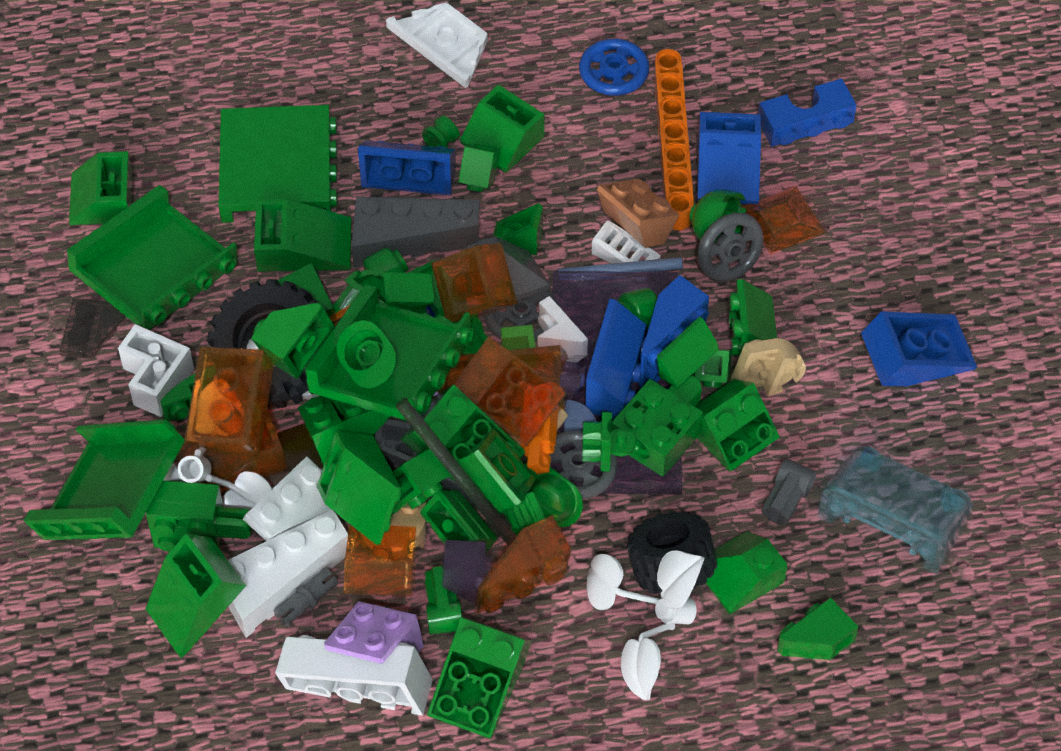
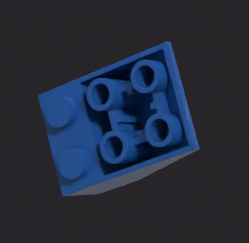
[697,112,761,204]
[639,275,709,389]

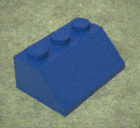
[358,140,456,195]
[586,299,646,419]

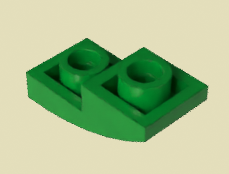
[160,365,220,421]

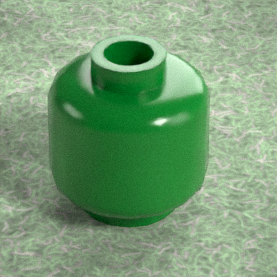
[363,247,409,273]
[618,287,658,329]

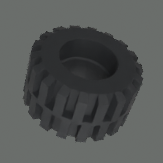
[627,511,717,594]

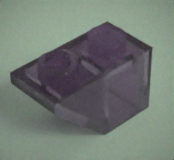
[442,540,492,604]

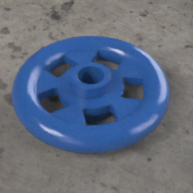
[579,39,650,96]

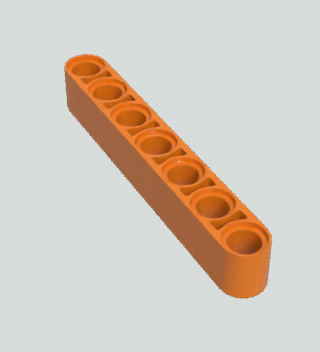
[654,49,694,231]

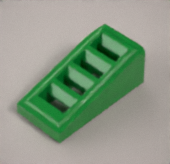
[497,491,547,538]

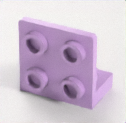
[324,601,424,664]

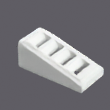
[592,220,661,281]

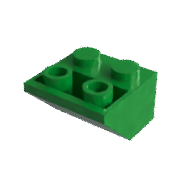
[460,84,545,173]
[69,151,133,225]
[728,279,777,360]
[695,379,780,472]

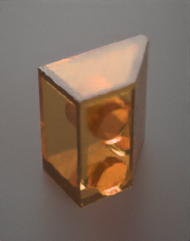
[431,243,518,323]
[343,525,417,596]

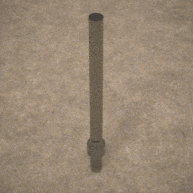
[396,398,525,554]

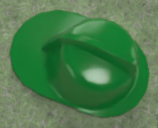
[336,320,397,389]
[524,463,583,527]

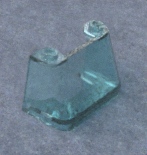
[818,446,973,575]

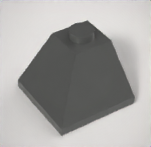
[466,236,551,309]

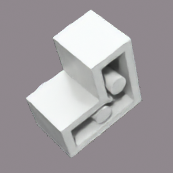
[118,324,194,417]

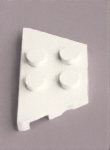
[386,2,488,88]

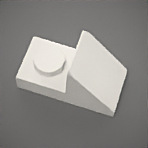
[537,296,588,360]

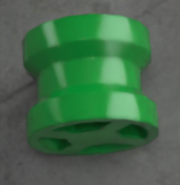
[422,115,460,148]

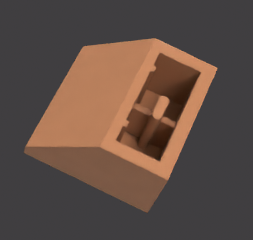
[597,179,679,248]

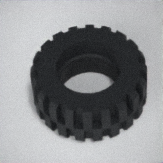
[207,279,319,408]

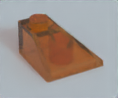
[742,186,825,255]

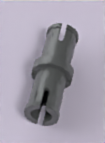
[273,568,338,627]

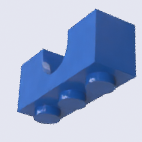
[758,78,857,147]

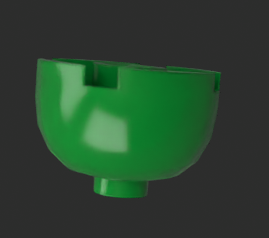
[690,189,746,244]

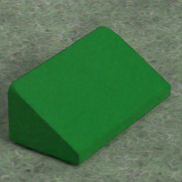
[657,317,719,387]

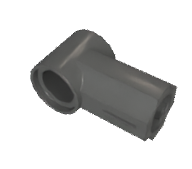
[762,458,817,525]

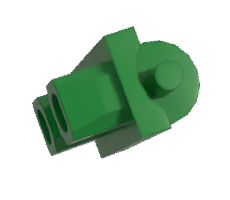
[582,412,636,472]

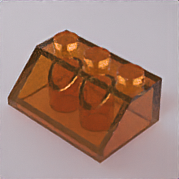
[184,347,274,457]

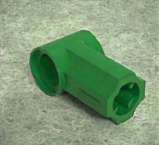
[425,566,462,635]

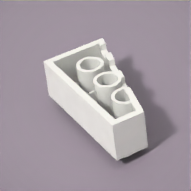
[228,510,350,638]
[275,635,433,716]

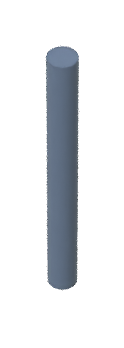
[558,257,683,281]

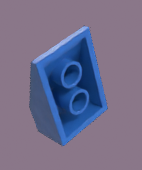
[861,311,977,387]

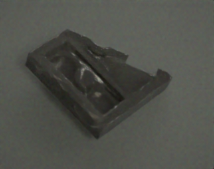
[60,298,126,359]

